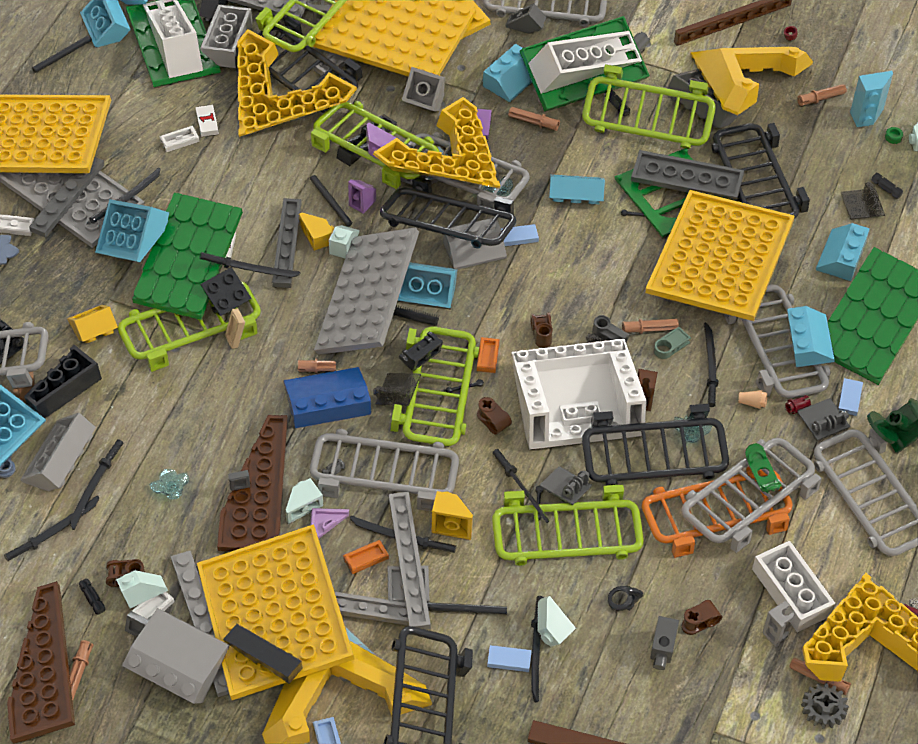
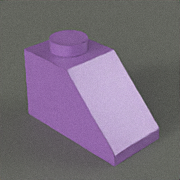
[366,123,396,160]
[348,180,376,214]

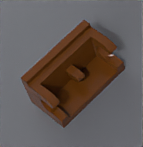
[637,369,658,412]

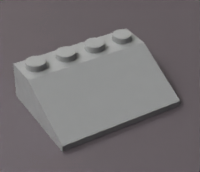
[122,608,230,704]

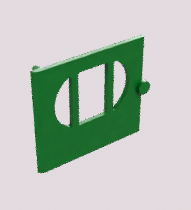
[614,148,693,238]

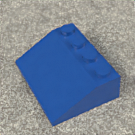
[284,367,371,428]

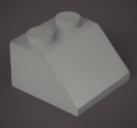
[402,67,445,111]

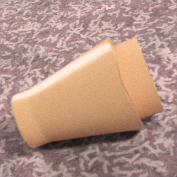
[738,390,767,409]

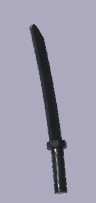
[89,168,161,224]
[199,252,301,278]
[704,322,719,407]
[70,439,124,530]
[492,449,550,523]
[4,495,99,561]
[350,516,457,553]
[531,596,544,703]

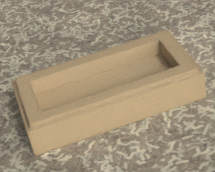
[225,309,245,349]

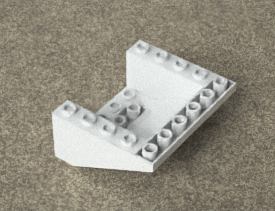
[512,339,646,450]

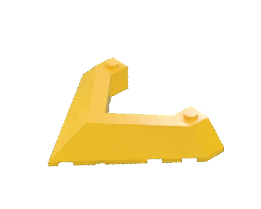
[237,29,357,137]
[690,47,813,115]
[373,97,500,188]
[802,573,918,682]
[262,640,432,744]

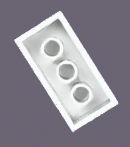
[752,541,835,632]

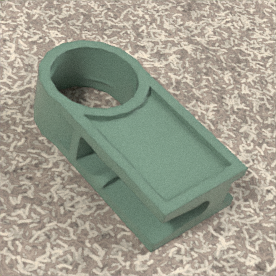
[654,327,691,359]

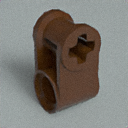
[530,312,553,348]
[477,397,512,435]
[106,559,145,587]
[681,600,723,635]

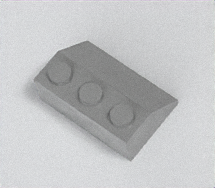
[443,218,507,269]

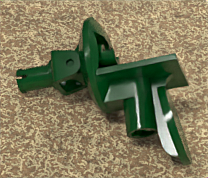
[867,398,918,454]

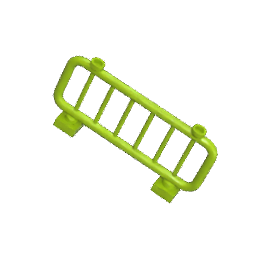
[255,0,347,52]
[582,64,715,149]
[311,101,440,189]
[118,281,261,372]
[390,327,479,446]
[492,485,644,566]

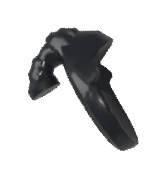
[608,586,643,611]

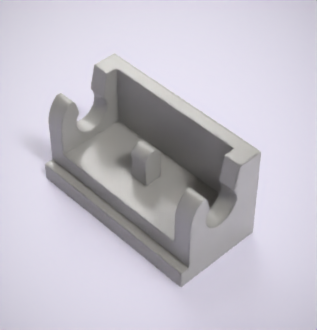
[763,601,795,647]

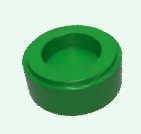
[885,127,904,144]

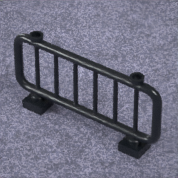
[258,16,363,113]
[711,123,810,219]
[380,177,517,249]
[582,403,729,486]
[383,626,473,744]

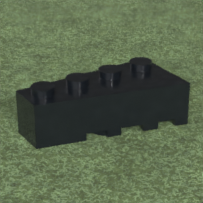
[24,345,102,418]

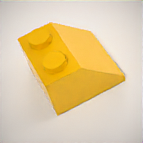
[67,305,118,343]
[431,491,473,540]

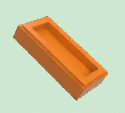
[477,337,500,373]
[343,540,389,574]

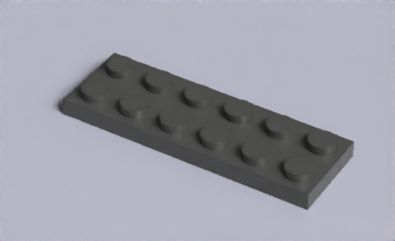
[631,150,744,201]

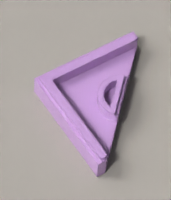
[310,508,349,538]

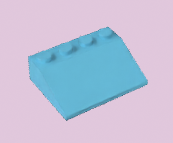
[95,199,169,262]
[0,385,46,466]

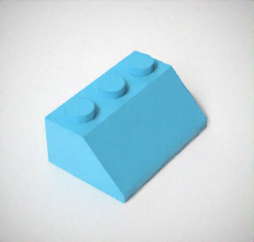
[80,0,131,47]
[483,44,532,102]
[850,71,893,127]
[549,174,605,204]
[816,223,870,281]
[398,262,458,308]
[787,306,834,367]

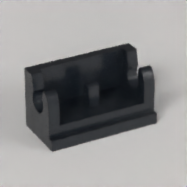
[399,331,443,371]

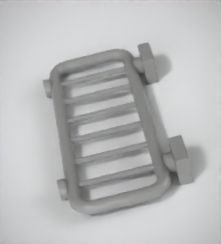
[483,0,607,27]
[400,132,530,208]
[723,284,830,398]
[0,322,49,388]
[814,428,918,556]
[310,429,459,511]
[681,438,822,553]

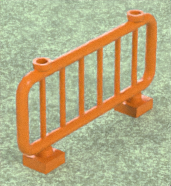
[641,466,793,558]

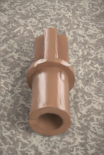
[298,358,336,374]

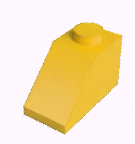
[299,213,334,251]

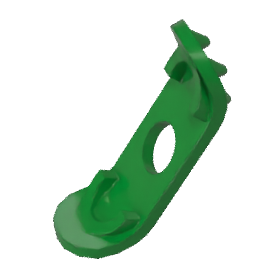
[745,443,782,493]

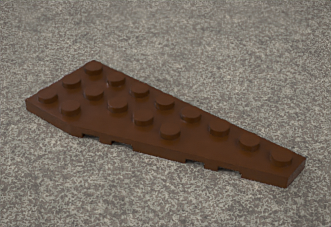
[217,415,288,552]
[7,581,75,744]

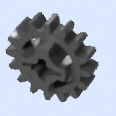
[801,683,849,729]

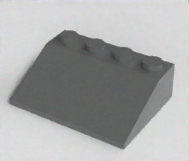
[667,69,750,128]

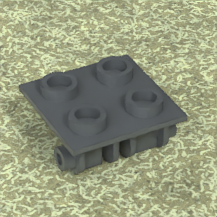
[797,398,851,441]
[539,466,592,505]

